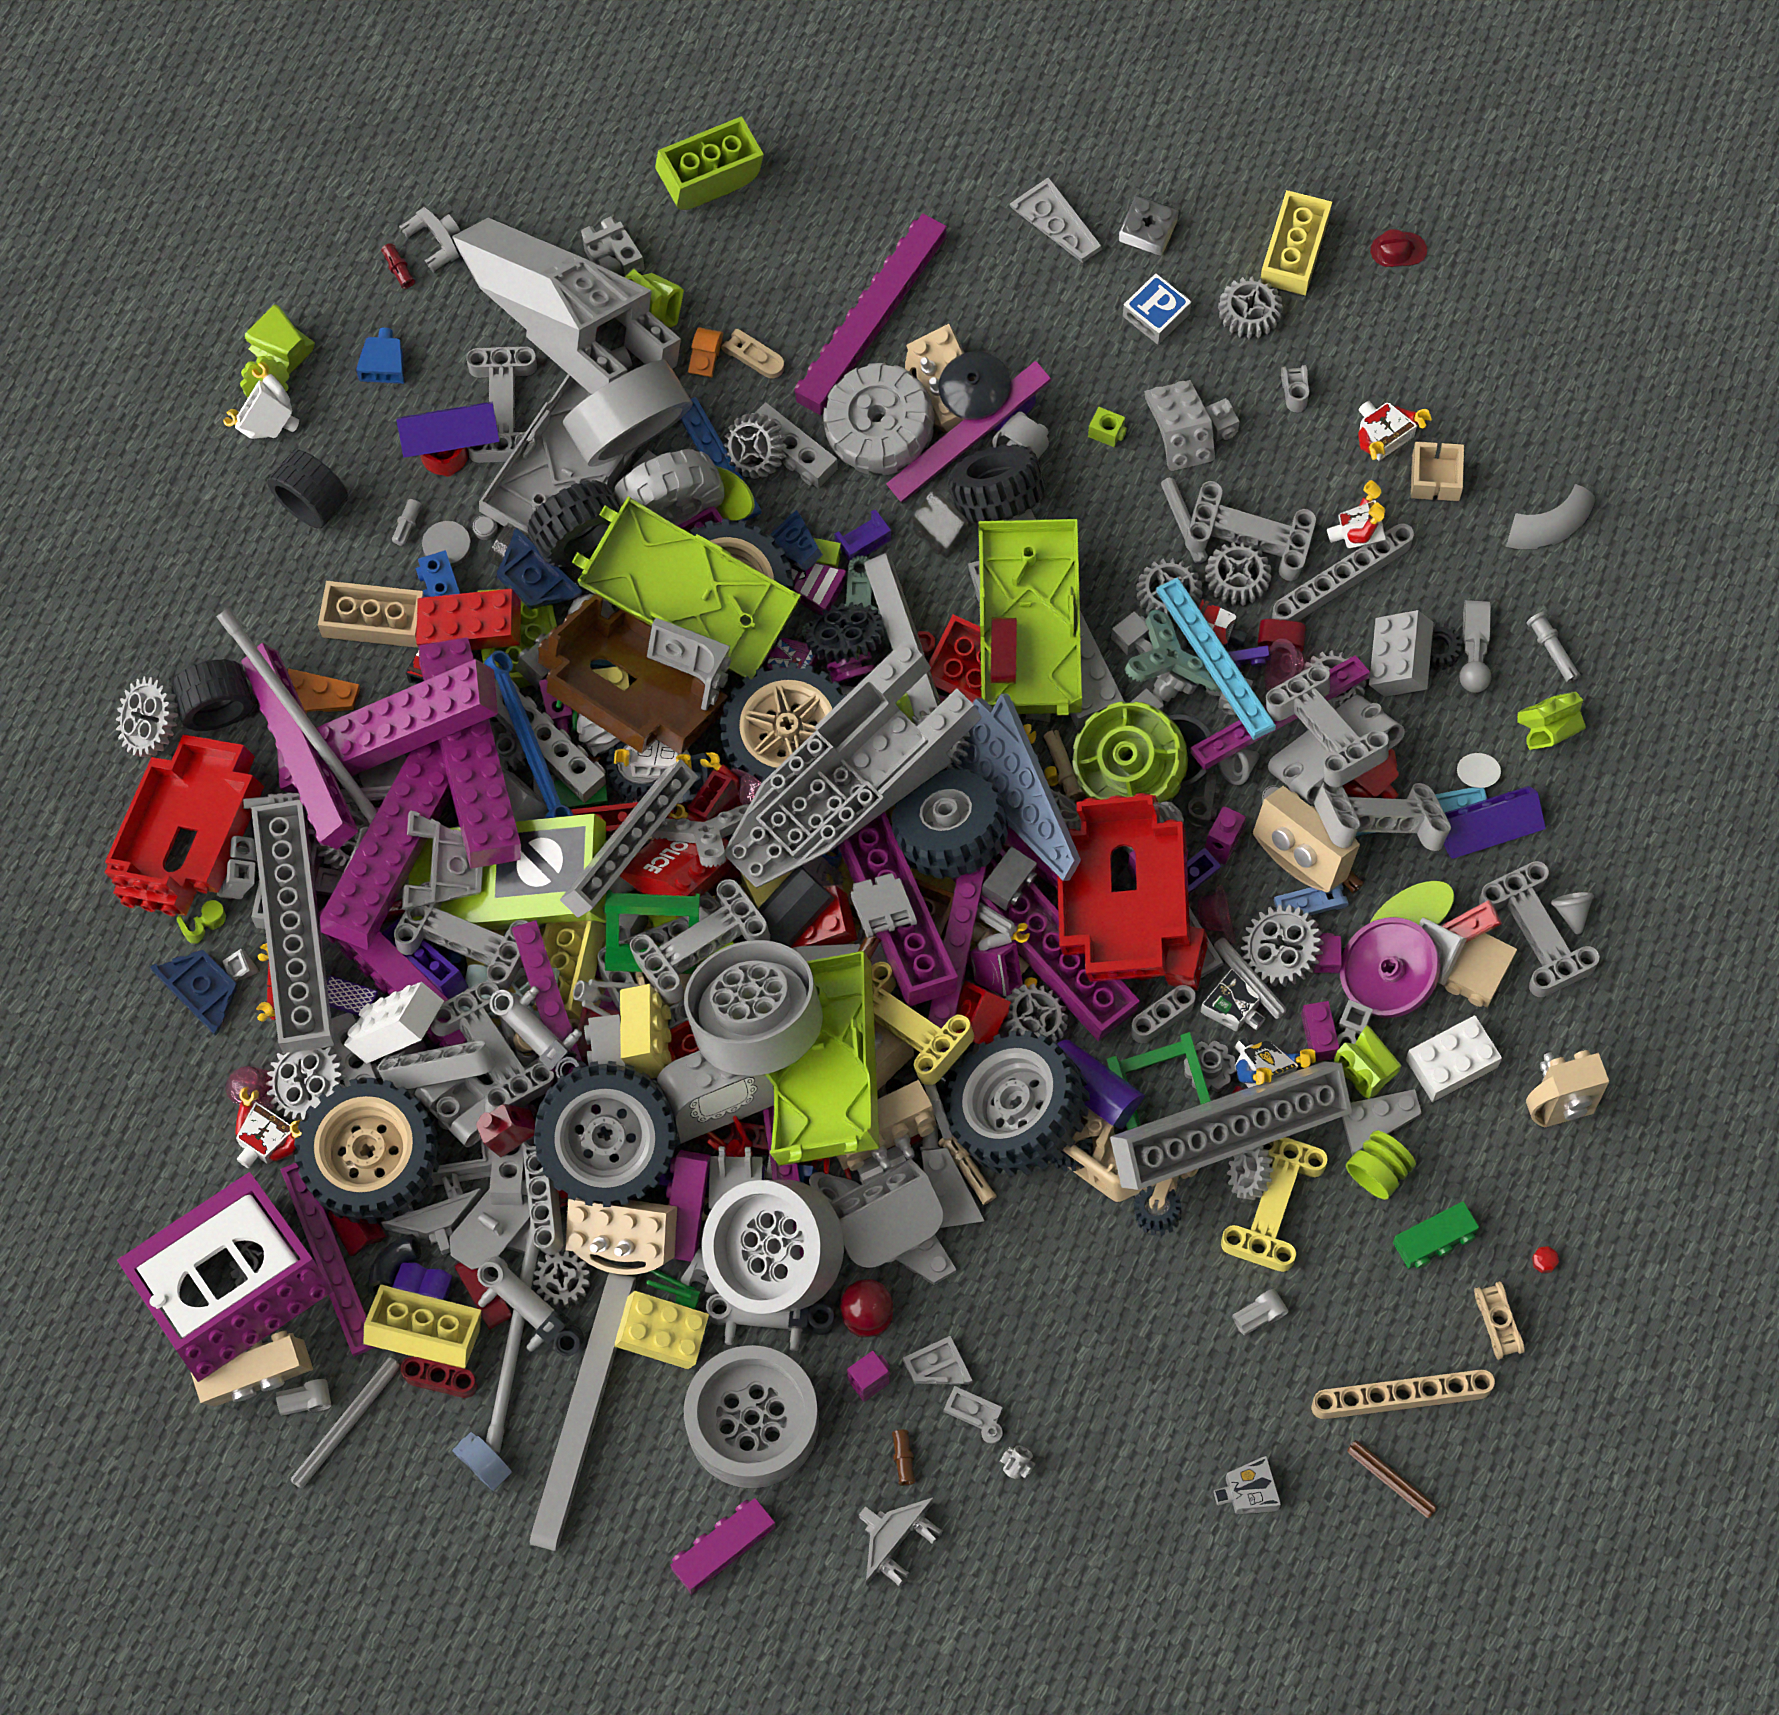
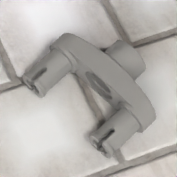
[399,207,461,273]

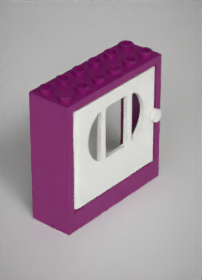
[117,1172,333,1382]

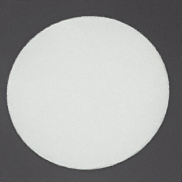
[1457,753,1501,788]

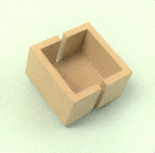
[1411,442,1464,501]

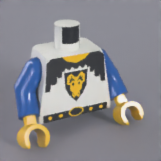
[1235,1037,1316,1088]

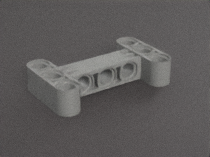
[466,347,537,463]
[1185,481,1316,581]
[1266,665,1389,787]
[1314,781,1451,851]
[1479,861,1600,997]
[630,879,770,1003]
[394,882,528,991]
[430,981,554,1113]

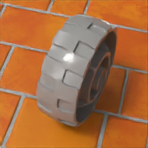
[823,363,935,475]
[613,449,725,526]

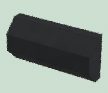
[732,866,835,947]

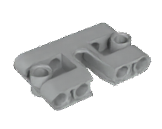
[1268,695,1405,805]
[415,1025,558,1147]

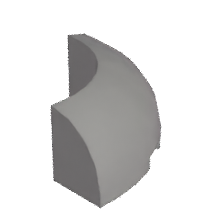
[1506,484,1595,549]

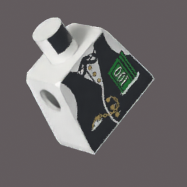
[1201,969,1265,1031]

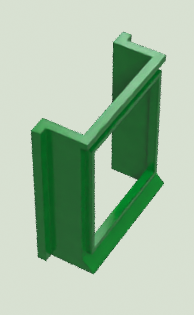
[605,889,700,974]
[1107,1032,1211,1130]

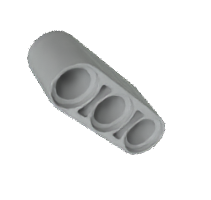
[1131,985,1195,1043]

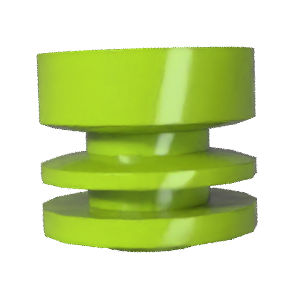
[1346,1130,1416,1200]

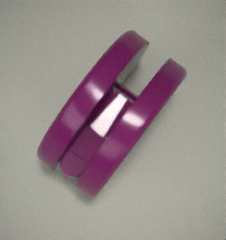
[827,652,875,684]

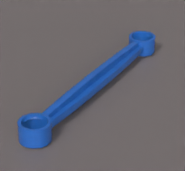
[484,651,574,819]

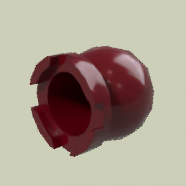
[841,1279,893,1338]

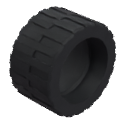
[267,450,349,528]
[171,659,254,731]

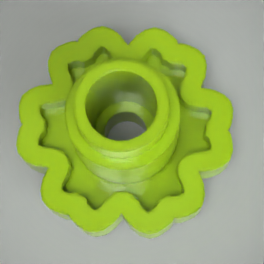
[240,356,289,398]

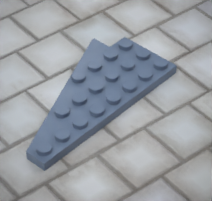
[951,694,1081,881]

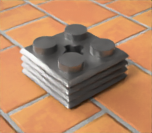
[1119,196,1179,256]

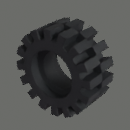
[1429,622,1462,670]

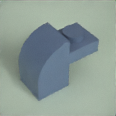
[452,1432,512,1491]

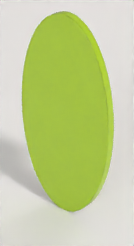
[715,466,754,520]
[1370,881,1454,925]

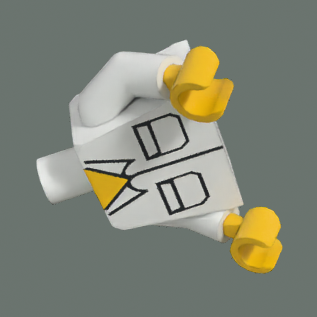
[224,362,299,439]
[614,740,692,778]

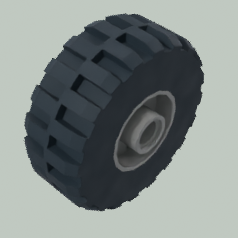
[891,768,1009,879]

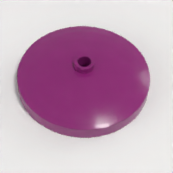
[1340,917,1440,1018]

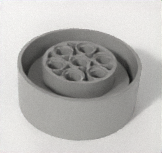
[563,360,693,467]
[684,940,823,1076]
[702,1179,844,1314]
[684,1345,819,1488]

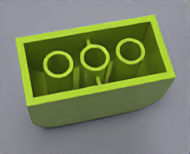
[655,116,764,210]

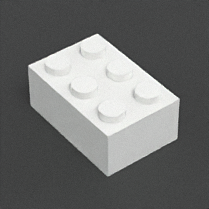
[1406,1015,1502,1102]

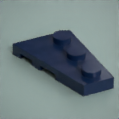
[770,510,823,571]

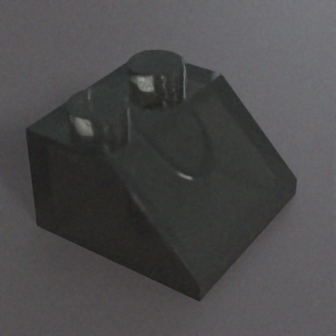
[913,488,968,559]

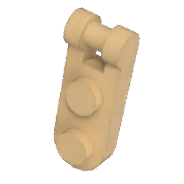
[721,329,784,378]

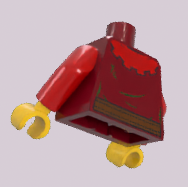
[668,752,743,822]

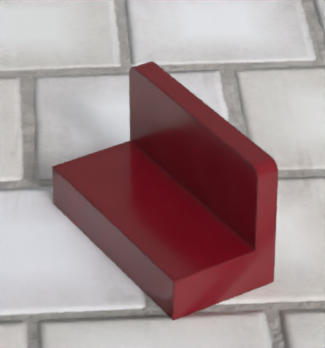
[328,1211,386,1256]

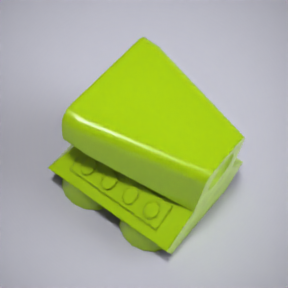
[625,269,684,328]
[245,304,315,374]
[1517,692,1586,750]
[1334,1025,1401,1099]

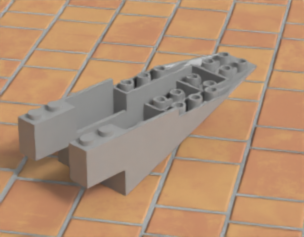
[452,218,681,394]
[725,639,982,888]

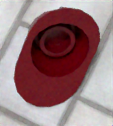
[1370,229,1427,267]

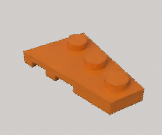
[288,669,360,713]

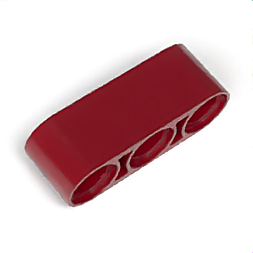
[991,617,1017,684]
[454,1262,512,1330]
[401,1357,478,1398]

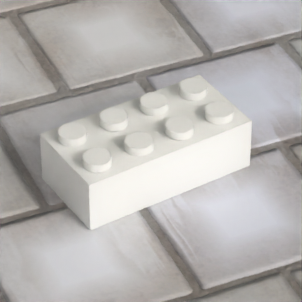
[344,982,444,1064]

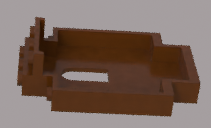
[538,593,728,754]

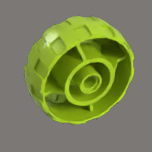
[1072,701,1188,803]

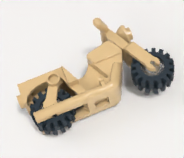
[1050,1107,1199,1236]

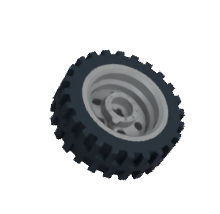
[945,1031,1090,1176]
[534,1061,676,1208]

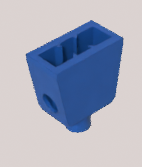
[356,327,405,384]

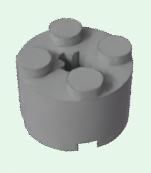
[992,412,1049,459]

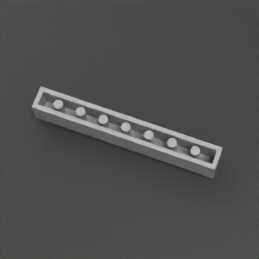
[560,759,698,918]

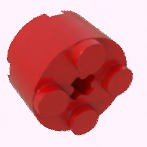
[420,447,468,477]

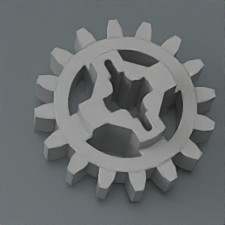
[1227,1145,1273,1200]
[533,1250,590,1308]

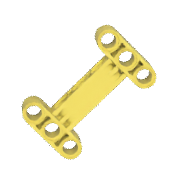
[872,962,974,1085]
[1221,1137,1327,1272]

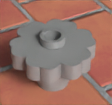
[1153,671,1198,702]
[1184,1041,1236,1092]

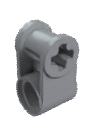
[1281,365,1309,412]

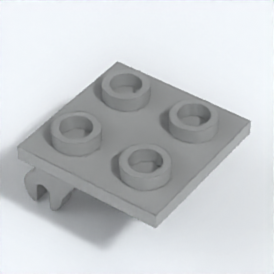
[709,1146,763,1209]

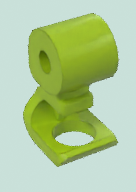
[177,900,226,944]

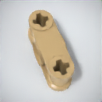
[1474,1282,1524,1360]

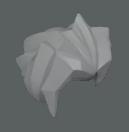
[577,714,620,757]

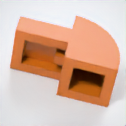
[688,327,723,378]

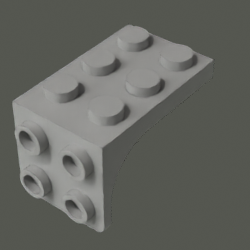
[1144,380,1215,471]
[647,618,731,711]

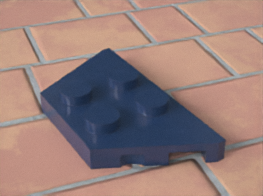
[497,528,582,610]
[149,950,238,1036]

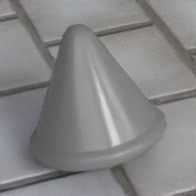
[1218,748,1260,785]
[1551,892,1594,934]

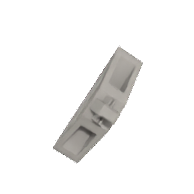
[381,1173,483,1255]
[859,1498,943,1586]

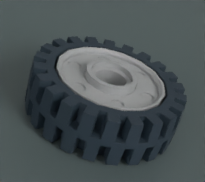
[607,741,658,802]

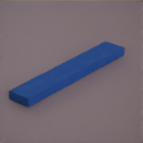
[680,397,762,521]

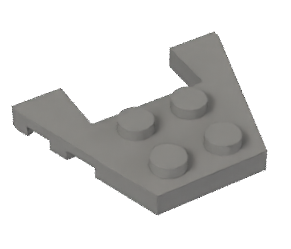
[402,811,483,910]

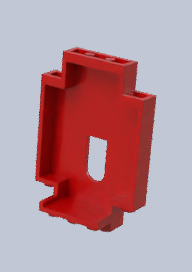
[104,735,264,916]
[1057,793,1191,982]

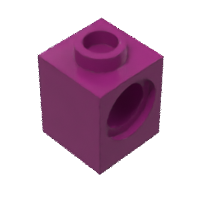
[1314,933,1341,973]

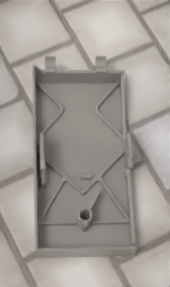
[479,345,638,544]

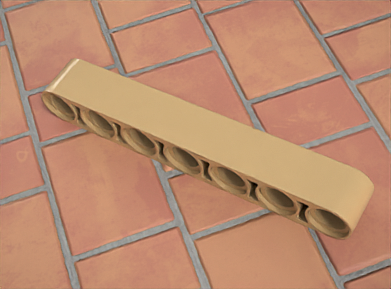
[1311,1370,1495,1419]

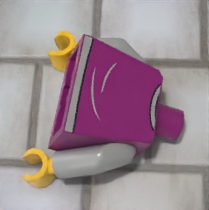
[967,923,1037,997]

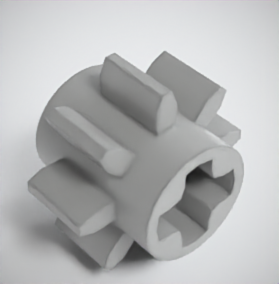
[1000,1446,1035,1479]

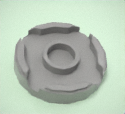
[422,521,471,567]

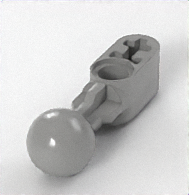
[1459,600,1491,693]

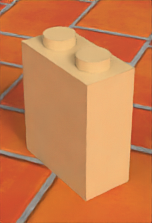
[1443,933,1517,1008]

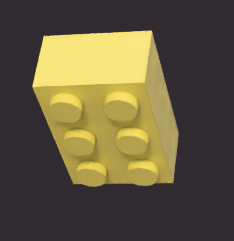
[620,984,672,1079]
[614,1291,709,1369]

